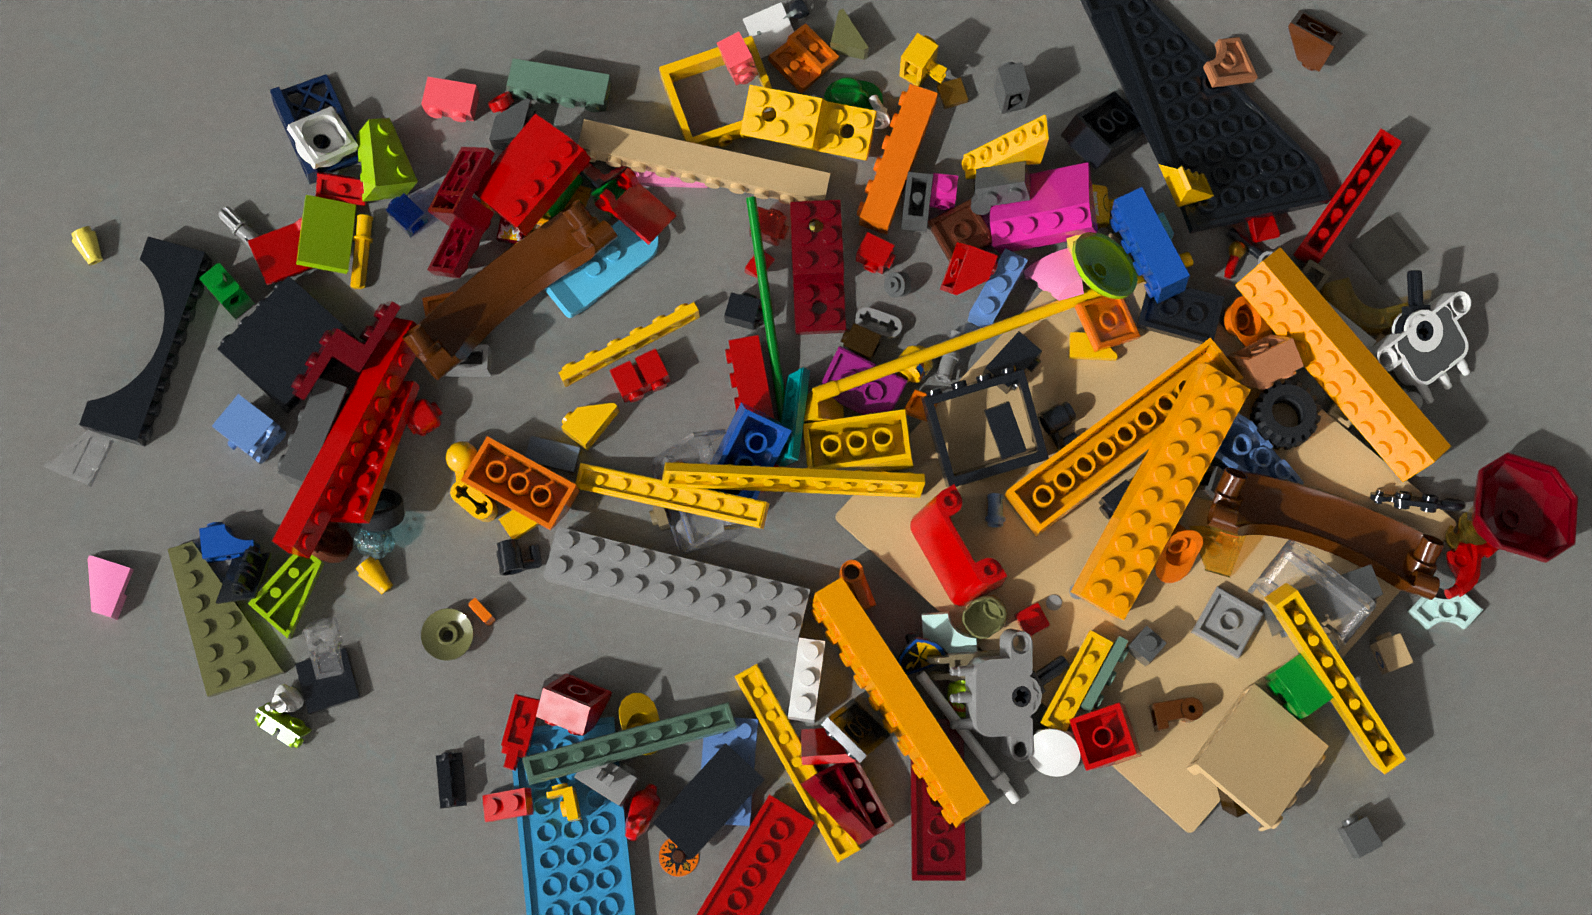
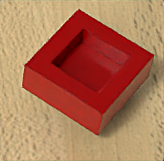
[1014,602,1050,636]

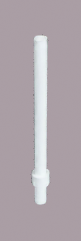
[916,671,1021,804]

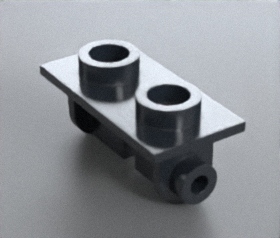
[436,752,467,809]

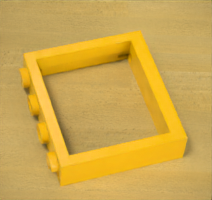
[659,36,776,147]

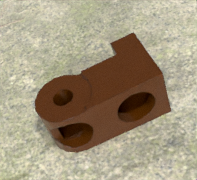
[1149,697,1204,732]

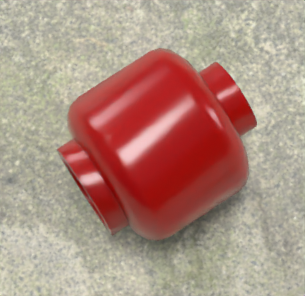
[406,398,443,436]

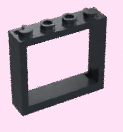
[921,366,1049,488]

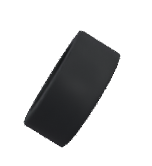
[356,489,405,531]

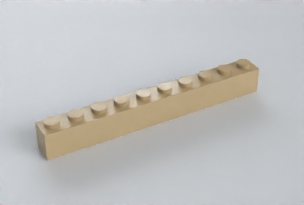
[578,119,830,205]

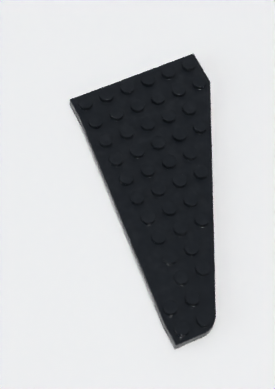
[1080,0,1331,234]

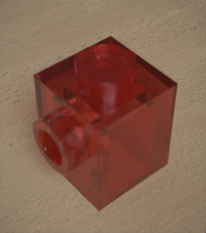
[749,206,790,247]

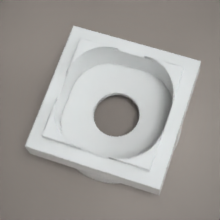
[287,106,358,169]

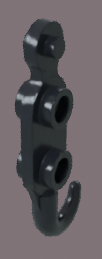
[1370,490,1466,513]

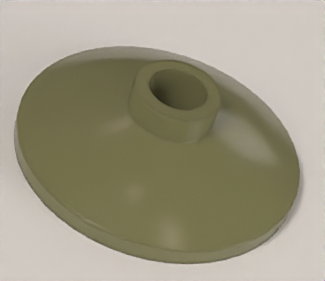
[421,608,474,661]

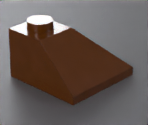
[1288,10,1343,72]

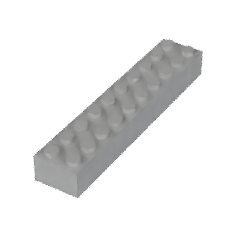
[543,526,811,644]

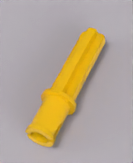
[350,214,373,290]

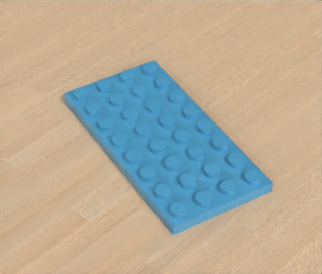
[512,717,636,915]

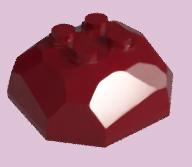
[1472,452,1578,563]

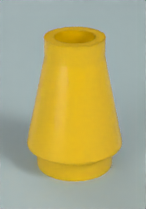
[356,556,393,595]

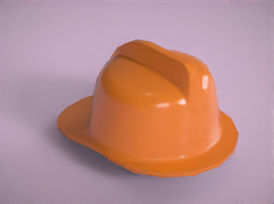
[1224,296,1273,347]
[1155,524,1203,583]

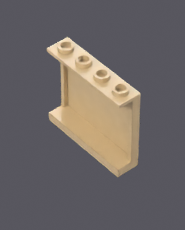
[1186,684,1329,832]

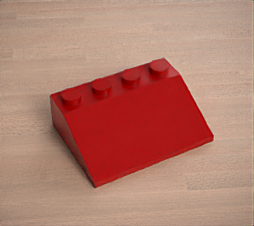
[475,114,591,236]

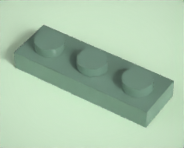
[1079,636,1129,713]

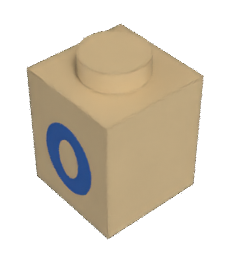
[1370,632,1413,675]

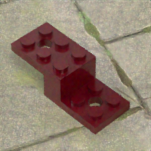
[427,147,495,279]
[790,200,846,335]
[291,301,401,400]

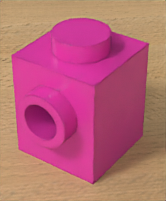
[929,173,958,210]

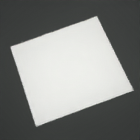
[743,2,794,58]

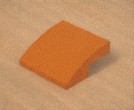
[768,23,839,94]

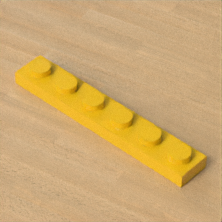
[558,302,700,387]

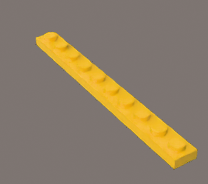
[662,462,925,498]

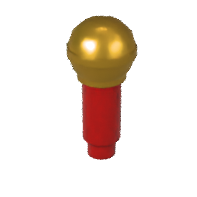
[1224,241,1246,279]

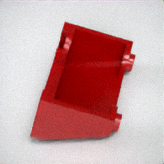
[910,484,1007,607]

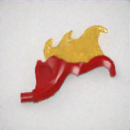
[1444,512,1498,599]

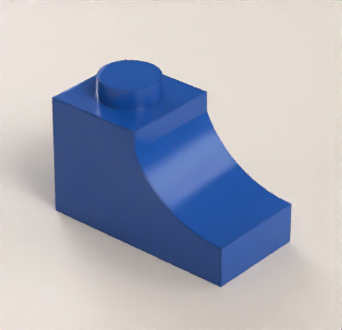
[199,522,261,563]

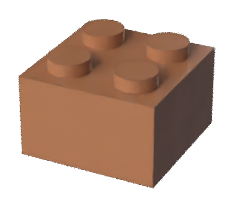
[1226,334,1304,390]

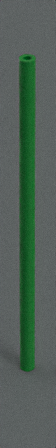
[746,196,785,423]

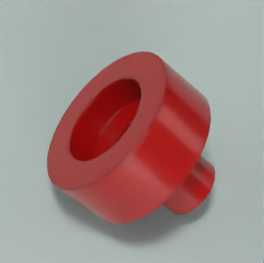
[488,91,514,113]

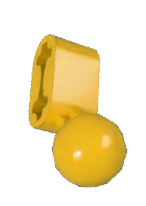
[446,441,498,522]

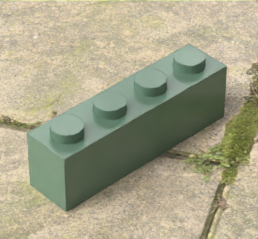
[507,58,612,112]

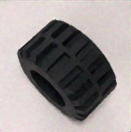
[1250,380,1321,450]

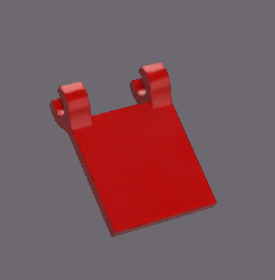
[595,168,677,245]
[247,217,312,286]

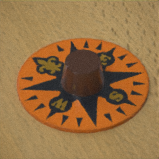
[659,839,699,877]

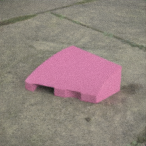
[1023,248,1084,301]
[88,555,133,620]

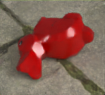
[625,784,661,841]

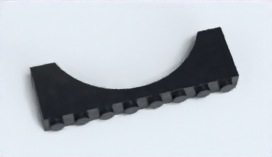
[79,236,212,447]

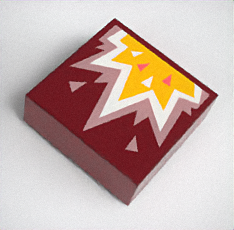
[496,216,524,244]

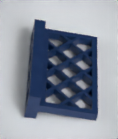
[270,74,360,185]

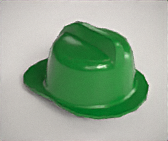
[824,77,883,110]

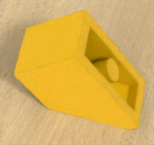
[561,403,620,451]

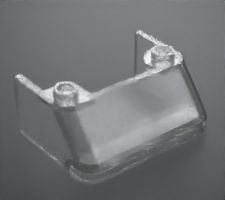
[652,429,754,553]
[1248,540,1376,652]

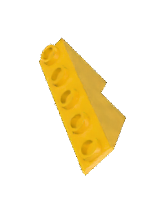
[962,115,1049,179]

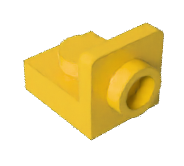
[546,783,582,822]

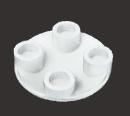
[1029,729,1081,777]

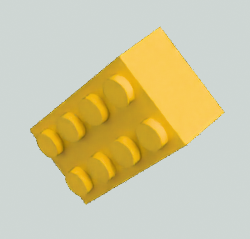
[803,409,914,472]

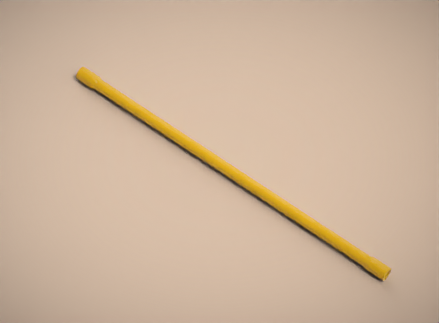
[812,252,1193,403]

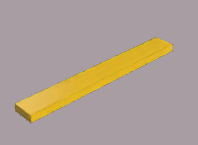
[575,463,770,529]
[734,664,861,863]

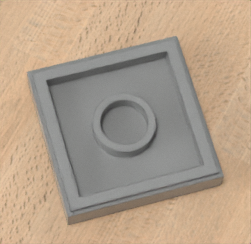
[1191,586,1264,659]

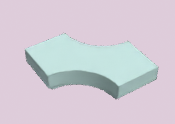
[1407,594,1483,630]
[922,612,978,653]

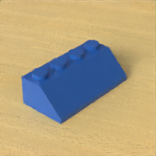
[703,402,792,500]

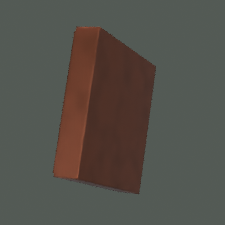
[927,199,993,262]

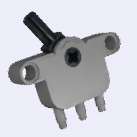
[949,628,1069,762]

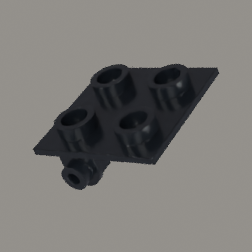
[216,546,272,604]

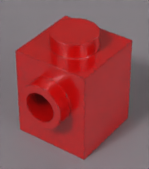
[856,232,896,274]

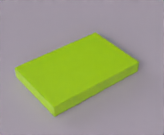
[296,195,356,274]

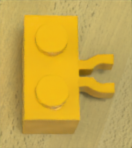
[899,33,947,87]

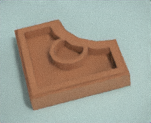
[1203,37,1258,88]

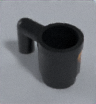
[1038,401,1078,450]
[496,539,542,576]

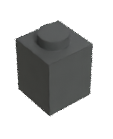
[1126,626,1167,666]
[1337,815,1383,859]

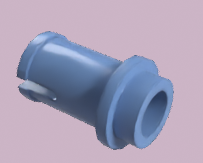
[985,493,1006,528]

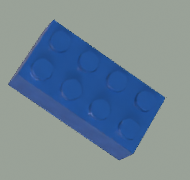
[1109,187,1190,304]

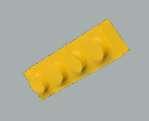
[1040,630,1113,731]

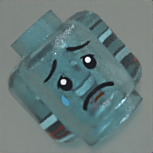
[354,527,395,559]

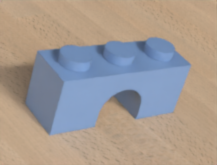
[968,248,1028,328]

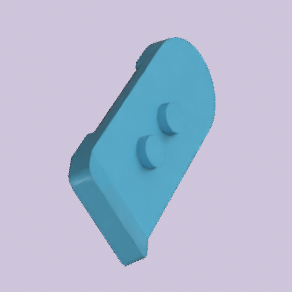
[544,220,659,318]

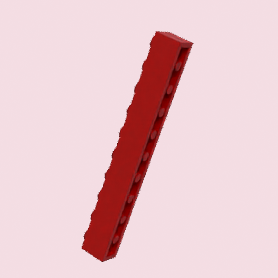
[272,317,417,559]

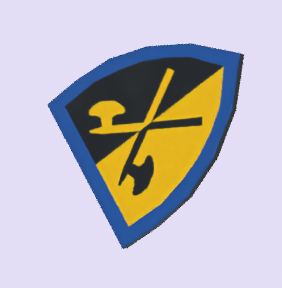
[897,633,945,676]

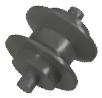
[884,272,912,298]

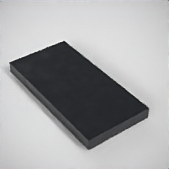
[653,743,765,860]

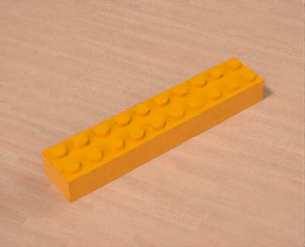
[1235,247,1451,482]
[1004,337,1243,537]
[1070,364,1250,620]
[811,577,990,828]

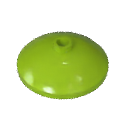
[1072,232,1138,299]

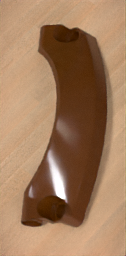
[402,199,618,380]
[1207,467,1445,600]

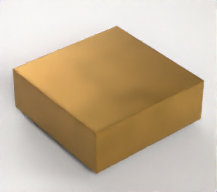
[937,77,968,109]

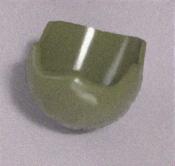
[962,595,1008,639]

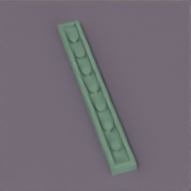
[522,702,737,785]

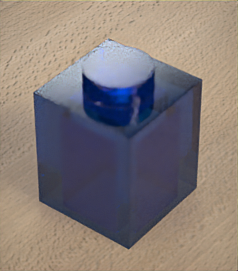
[386,193,429,238]

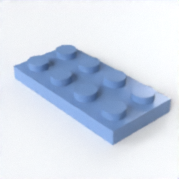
[701,718,758,827]

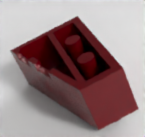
[800,760,894,845]

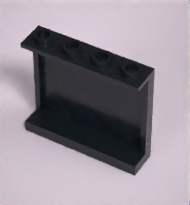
[217,276,359,414]

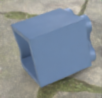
[212,394,286,464]

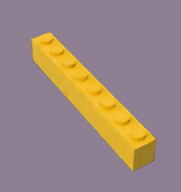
[1264,583,1406,775]

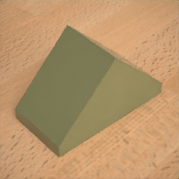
[830,9,869,60]

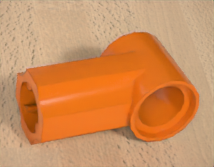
[839,560,876,611]

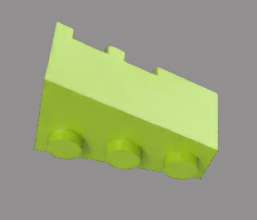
[356,118,418,202]
[248,554,325,639]

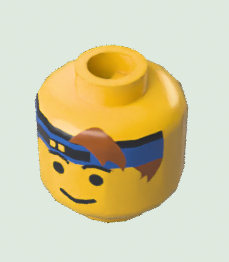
[897,345,933,383]

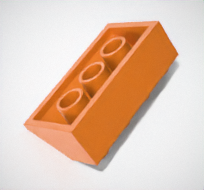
[461,436,580,531]

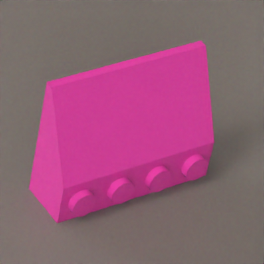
[990,162,1098,254]

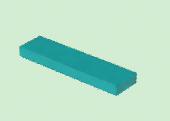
[776,367,810,467]

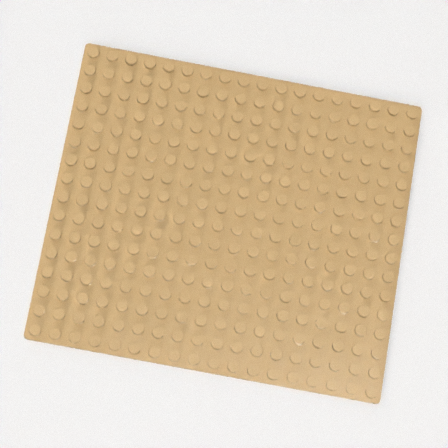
[835,227,1456,833]

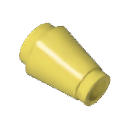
[71,226,103,266]

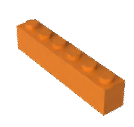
[856,84,938,235]

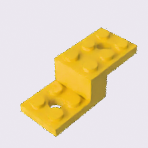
[740,85,878,161]

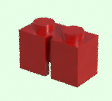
[609,348,670,403]

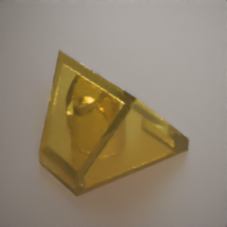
[1189,526,1246,578]

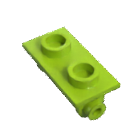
[254,702,312,749]

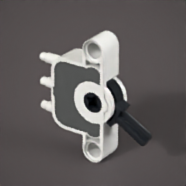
[1368,270,1471,404]

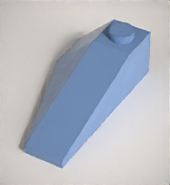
[1209,413,1304,485]

